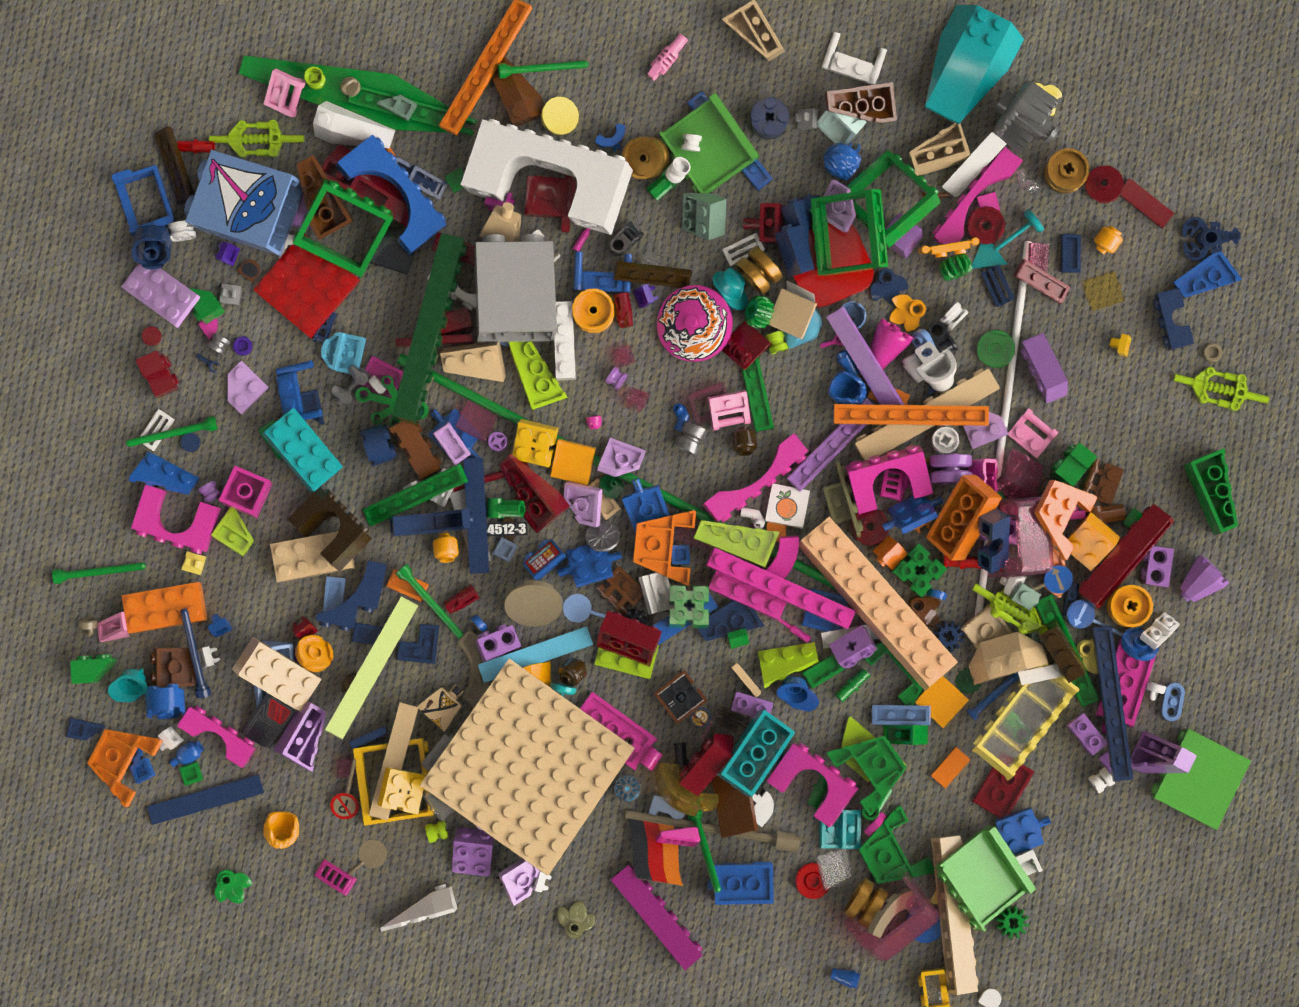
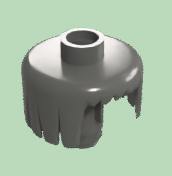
[993,81,1059,153]

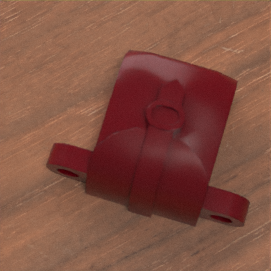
[524,174,576,233]

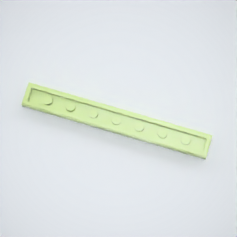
[325,597,418,740]

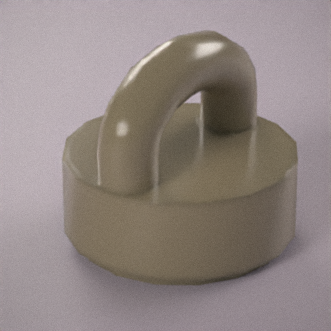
[340,77,361,97]
[78,618,97,637]

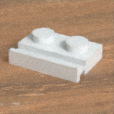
[639,573,674,615]

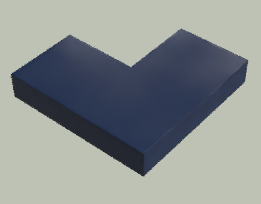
[397,624,439,664]

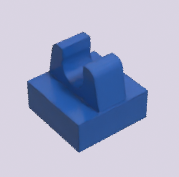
[208,613,233,638]

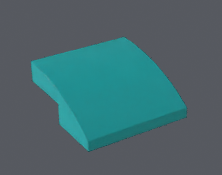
[819,810,861,849]

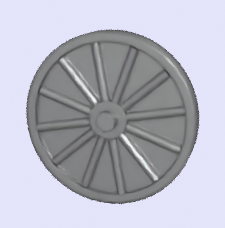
[585,521,620,552]

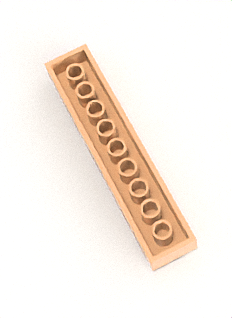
[799,517,958,691]

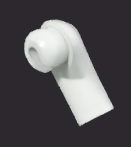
[740,507,765,529]

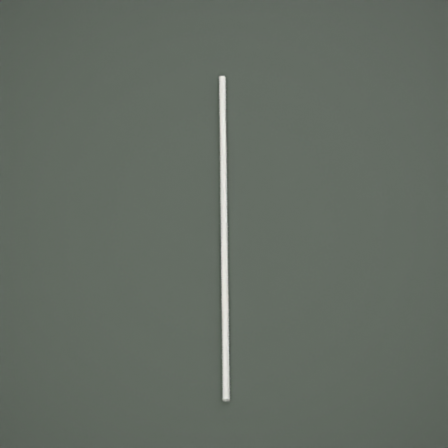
[975,241,1032,615]

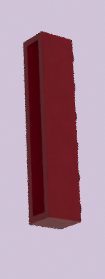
[1078,503,1174,610]

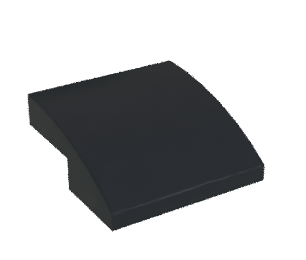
[371,226,416,275]

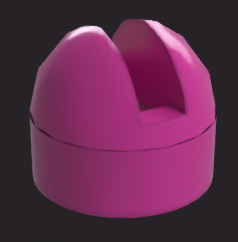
[586,415,602,430]

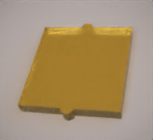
[1083,271,1125,311]

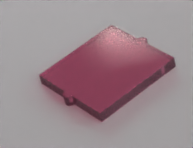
[455,400,498,442]

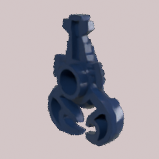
[1182,217,1241,261]

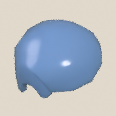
[840,301,867,329]

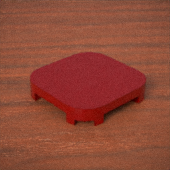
[793,222,874,309]

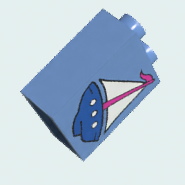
[184,150,303,256]

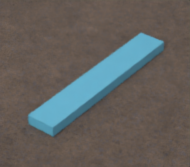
[478,627,593,683]

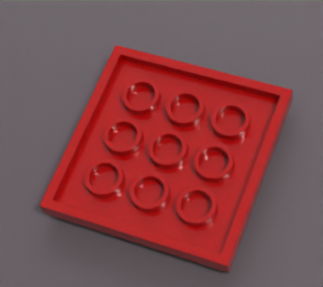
[253,234,360,338]

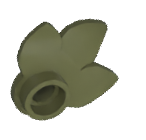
[557,900,595,939]

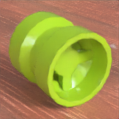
[304,67,326,90]
[765,330,789,355]
[425,820,449,843]

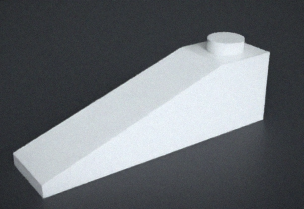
[313,101,395,148]

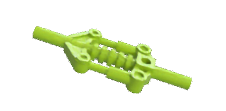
[209,120,305,158]
[1173,367,1269,411]
[972,583,1043,634]

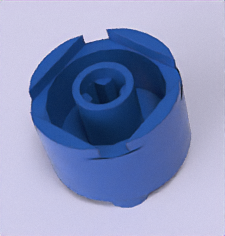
[145,684,186,719]

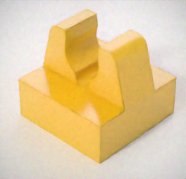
[1110,334,1131,357]

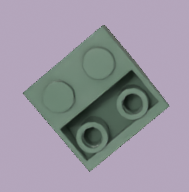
[682,193,727,240]

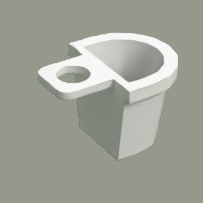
[915,342,957,391]

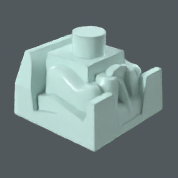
[817,110,866,145]

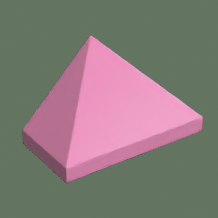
[97,612,129,642]

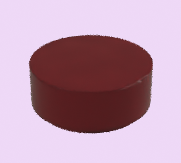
[142,326,162,346]

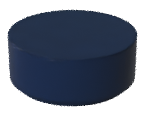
[181,433,201,452]

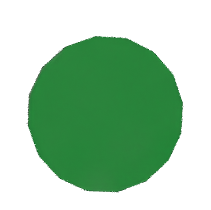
[977,330,1015,368]

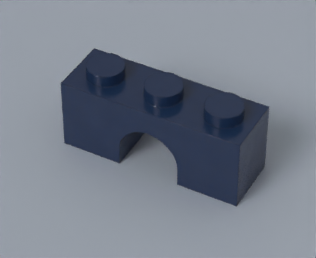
[1153,288,1194,351]
[978,508,1010,574]

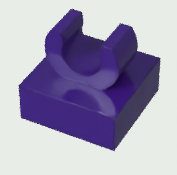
[214,241,240,266]
[633,284,658,309]

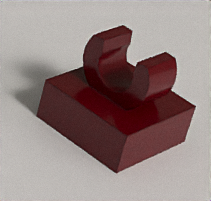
[292,616,318,640]

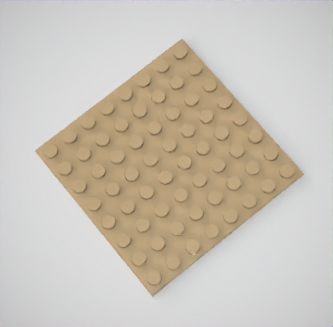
[419,659,635,876]

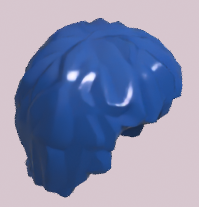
[823,143,861,180]
[828,371,867,405]

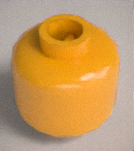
[1094,225,1123,254]
[433,533,459,563]

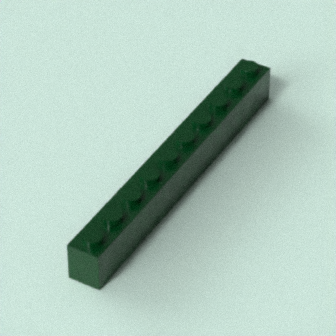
[391,233,467,425]

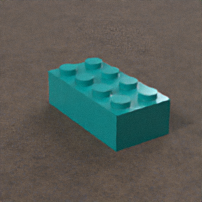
[262,408,343,493]
[717,710,795,797]

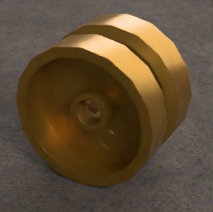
[622,136,669,179]
[1044,148,1089,194]
[735,246,783,295]
[843,878,888,929]

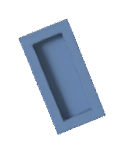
[323,577,346,612]

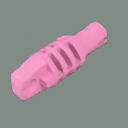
[647,33,688,81]

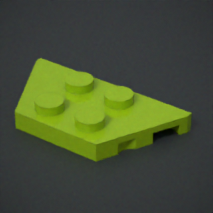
[841,716,907,782]

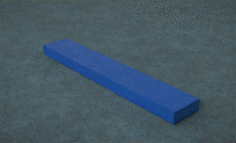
[687,91,773,191]

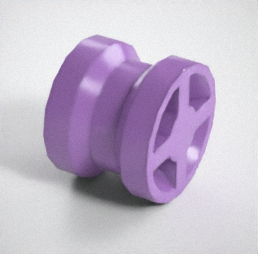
[605,367,628,391]
[488,432,508,452]
[198,481,222,503]

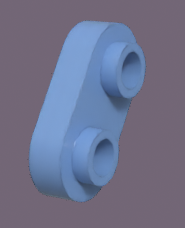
[912,329,937,357]
[1161,683,1185,721]

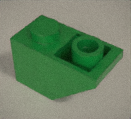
[189,288,225,324]

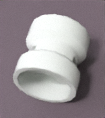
[665,157,691,183]
[1088,767,1115,794]

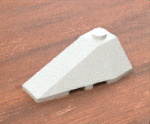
[380,884,457,932]

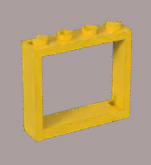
[353,738,435,826]

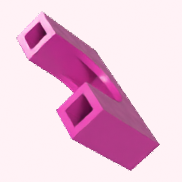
[846,445,933,514]
[131,485,221,554]
[767,742,859,827]

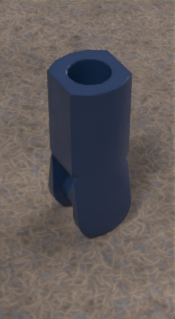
[313,312,337,345]
[1062,582,1079,616]

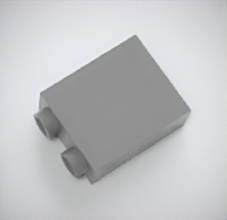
[474,234,557,342]

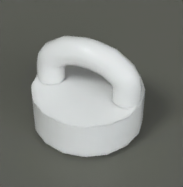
[1146,682,1166,701]

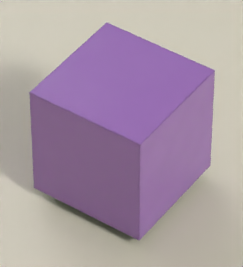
[885,213,923,259]

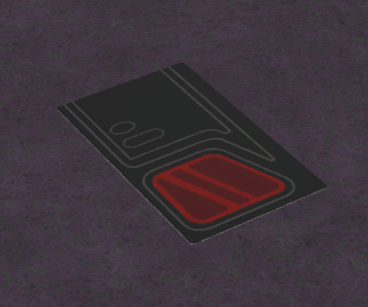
[241,693,296,749]

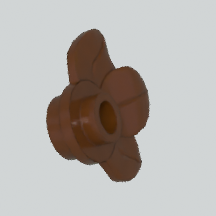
[907,596,940,626]

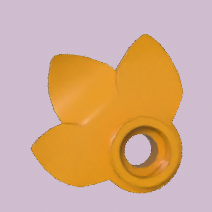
[889,295,926,332]

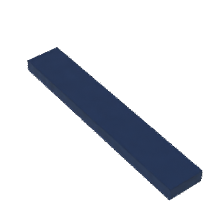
[464,458,490,574]
[147,774,264,825]

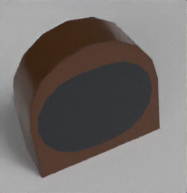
[237,260,260,283]

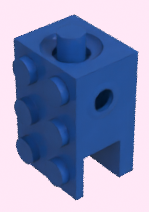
[707,862,774,905]

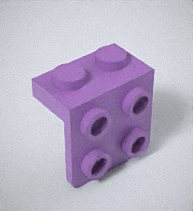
[452,828,494,876]

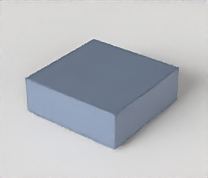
[492,537,518,562]

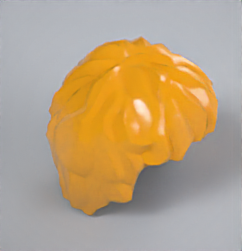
[263,811,299,849]

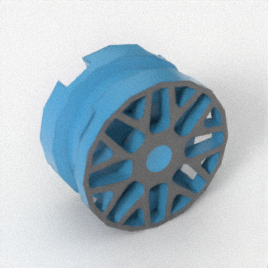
[614,775,641,802]

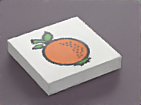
[765,484,810,529]

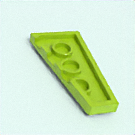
[508,341,568,410]
[694,520,779,568]

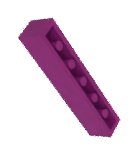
[611,864,703,970]

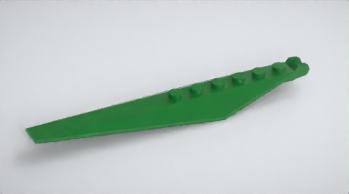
[239,55,477,136]

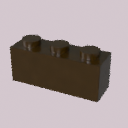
[1038,619,1086,683]

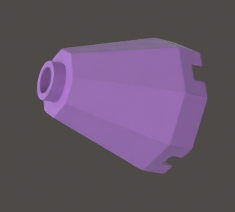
[1180,553,1229,602]

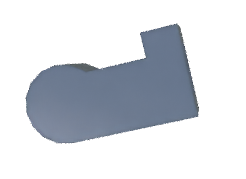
[649,794,686,819]

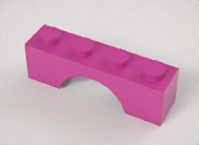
[709,571,787,621]
[177,705,257,768]

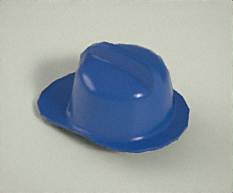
[777,675,819,712]

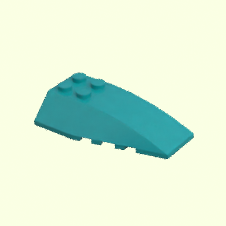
[925,5,1024,124]

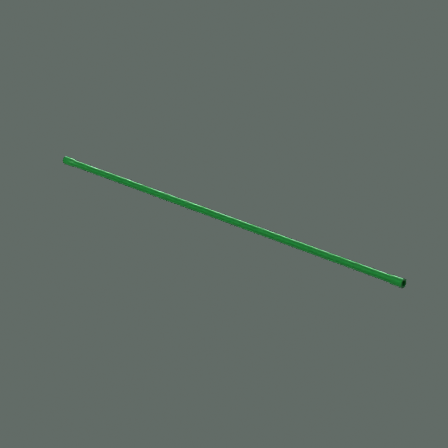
[397,353,837,591]

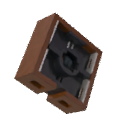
[654,670,708,724]

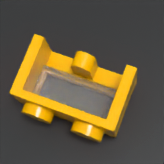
[918,967,950,1007]

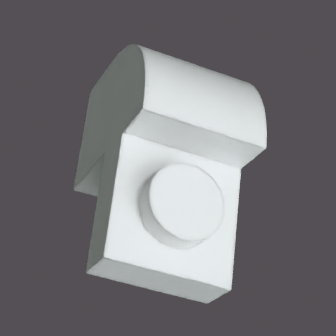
[753,789,774,827]

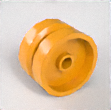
[572,289,614,334]
[1106,585,1153,628]

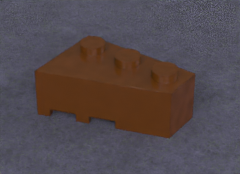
[389,421,443,481]

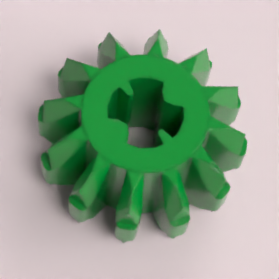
[939,253,972,281]
[744,296,775,328]
[996,906,1029,939]

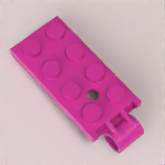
[1095,639,1156,733]
[580,692,663,771]

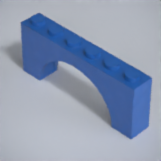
[336,134,446,255]

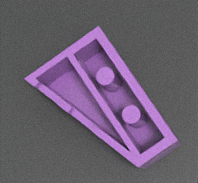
[1020,333,1068,404]
[273,702,326,772]
[1130,731,1197,773]

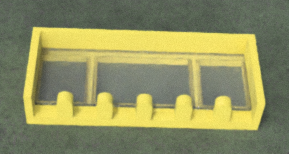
[972,664,1080,781]

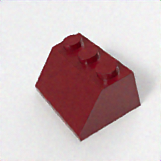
[596,611,662,667]
[679,734,734,796]

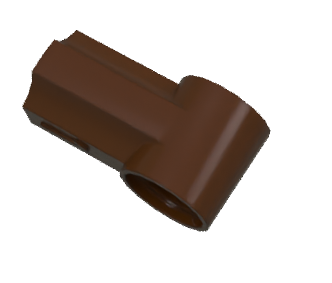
[1086,504,1126,525]

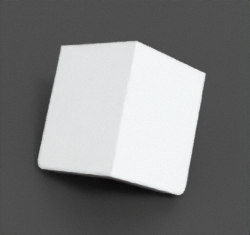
[1015,849,1043,876]

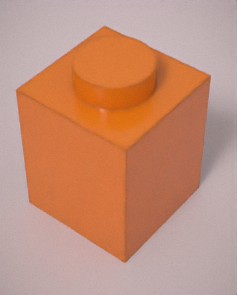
[873,535,908,570]

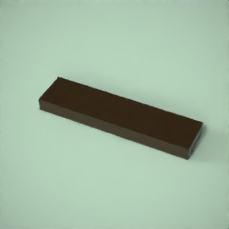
[154,126,195,205]
[613,261,692,288]

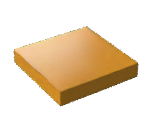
[551,439,596,485]
[915,676,969,728]

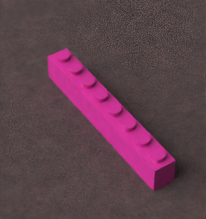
[705,548,856,629]

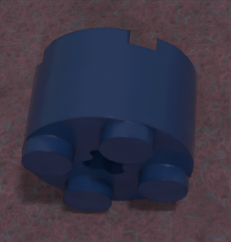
[750,97,789,139]
[131,225,172,270]
[360,423,397,467]

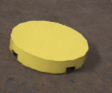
[541,97,579,136]

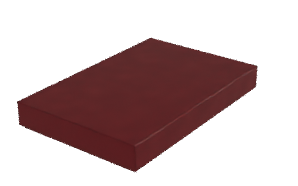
[972,752,1035,818]

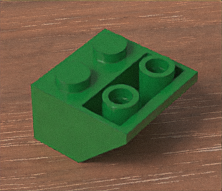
[70,654,117,684]

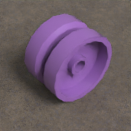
[929,453,972,484]

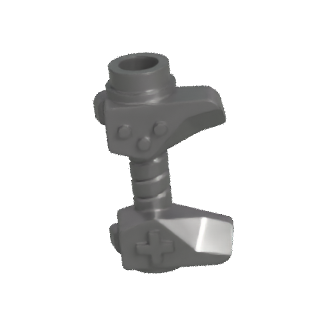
[331,365,371,407]

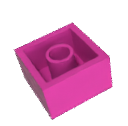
[219,466,273,519]

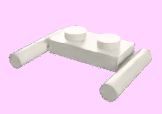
[821,32,887,85]

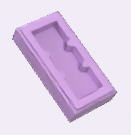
[433,423,471,465]

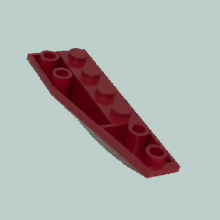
[322,144,408,227]

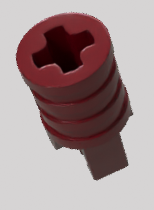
[612,293,633,328]
[444,584,480,614]

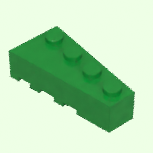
[1183,448,1238,536]

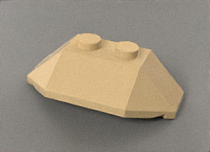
[969,632,1049,685]

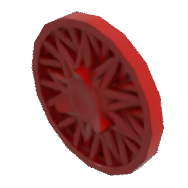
[795,863,830,899]

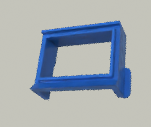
[112,165,176,236]

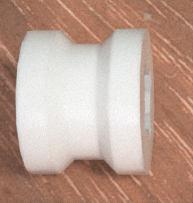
[681,134,702,152]

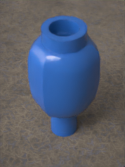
[170,741,204,767]

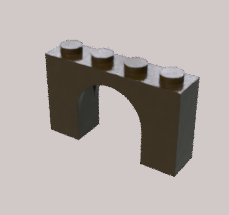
[288,487,372,572]

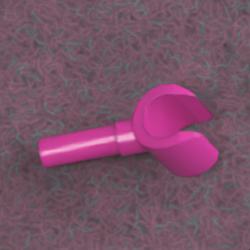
[820,335,844,348]

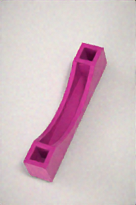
[933,147,1023,253]
[702,433,808,523]

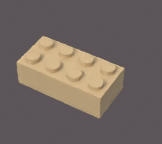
[270,531,355,583]
[232,637,321,712]

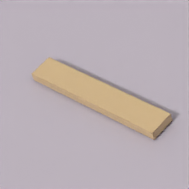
[369,702,419,820]

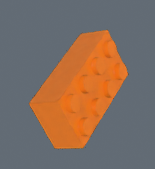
[926,475,1002,561]
[122,582,208,634]

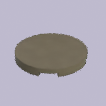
[504,580,562,627]

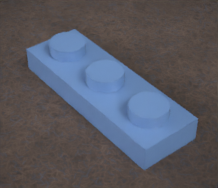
[872,705,931,725]

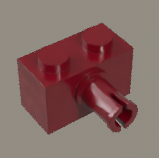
[743,203,784,244]

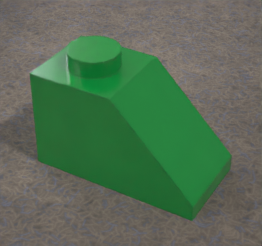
[883,725,928,745]

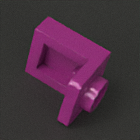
[484,192,515,212]

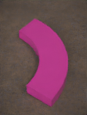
[764,536,799,579]

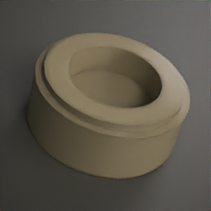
[1202,343,1223,363]

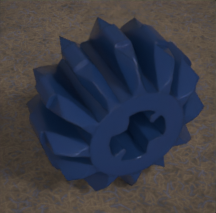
[932,620,964,653]

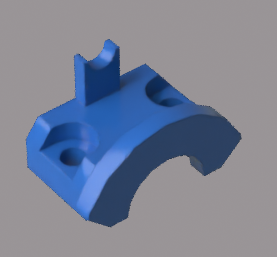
[595,123,625,152]

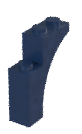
[775,193,820,277]
[389,508,473,537]
[315,560,387,631]

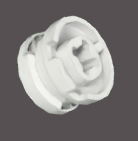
[167,221,196,242]
[939,302,969,331]
[931,427,959,454]

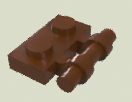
[1081,459,1124,505]
[597,566,643,616]

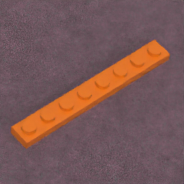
[439,0,532,136]
[834,404,989,426]

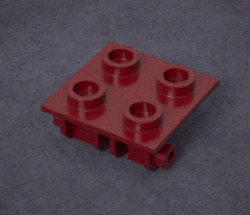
[722,321,771,371]

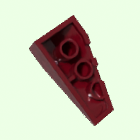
[499,454,570,534]

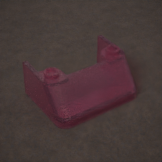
[988,496,1054,578]
[844,871,939,961]

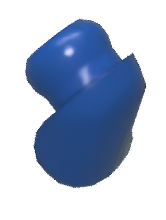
[673,403,689,433]

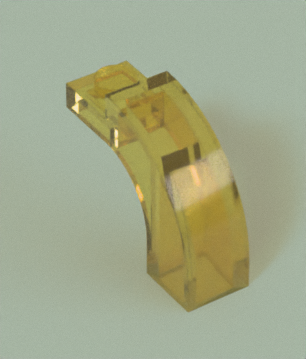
[655,763,719,816]

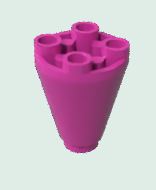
[870,318,914,369]

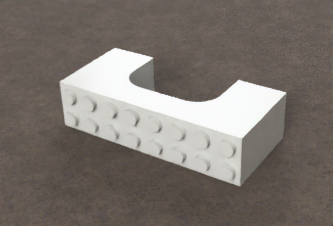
[461,119,633,235]

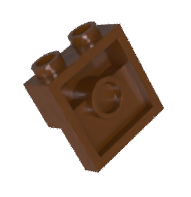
[150,648,196,687]

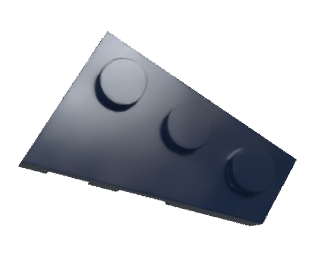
[697,601,764,641]

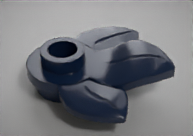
[871,268,908,305]

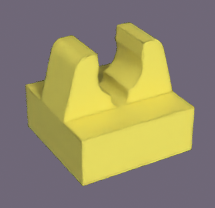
[182,551,206,575]

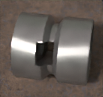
[674,421,708,456]

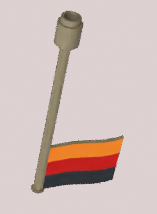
[624,809,801,887]

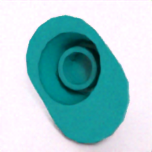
[713,267,748,310]
[108,668,148,702]

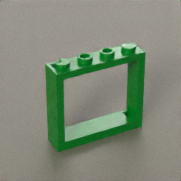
[846,150,941,248]
[292,179,393,277]
[810,189,888,276]

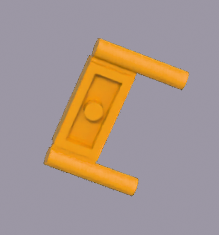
[918,238,979,258]

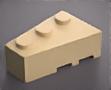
[722,0,785,61]
[908,122,970,176]
[440,342,506,382]

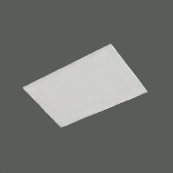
[786,281,815,302]

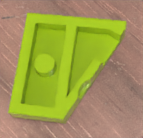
[211,508,254,557]

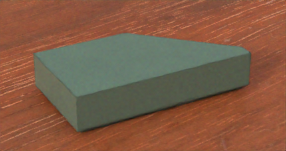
[377,95,418,121]

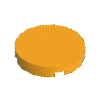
[295,635,333,672]

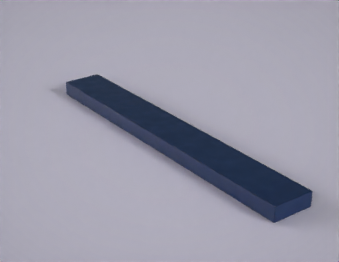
[1091,625,1133,782]

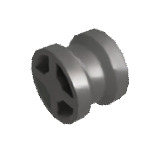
[206,333,230,355]

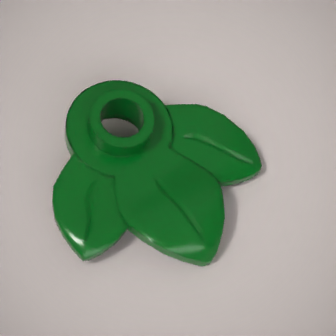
[214,869,252,903]

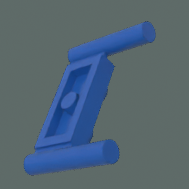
[573,252,632,293]
[276,360,323,420]

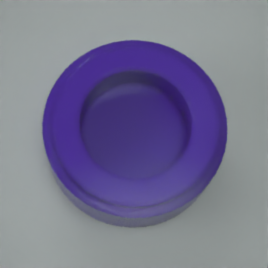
[233,336,253,356]

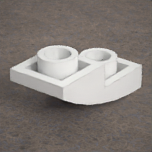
[1140,612,1180,650]

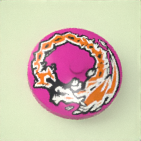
[657,285,733,362]

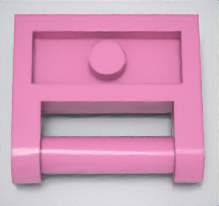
[264,69,306,117]
[708,390,750,431]
[1007,408,1058,459]

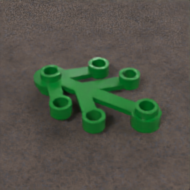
[355,375,429,427]

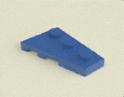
[1172,252,1242,299]
[129,451,199,495]

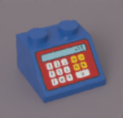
[522,539,567,581]

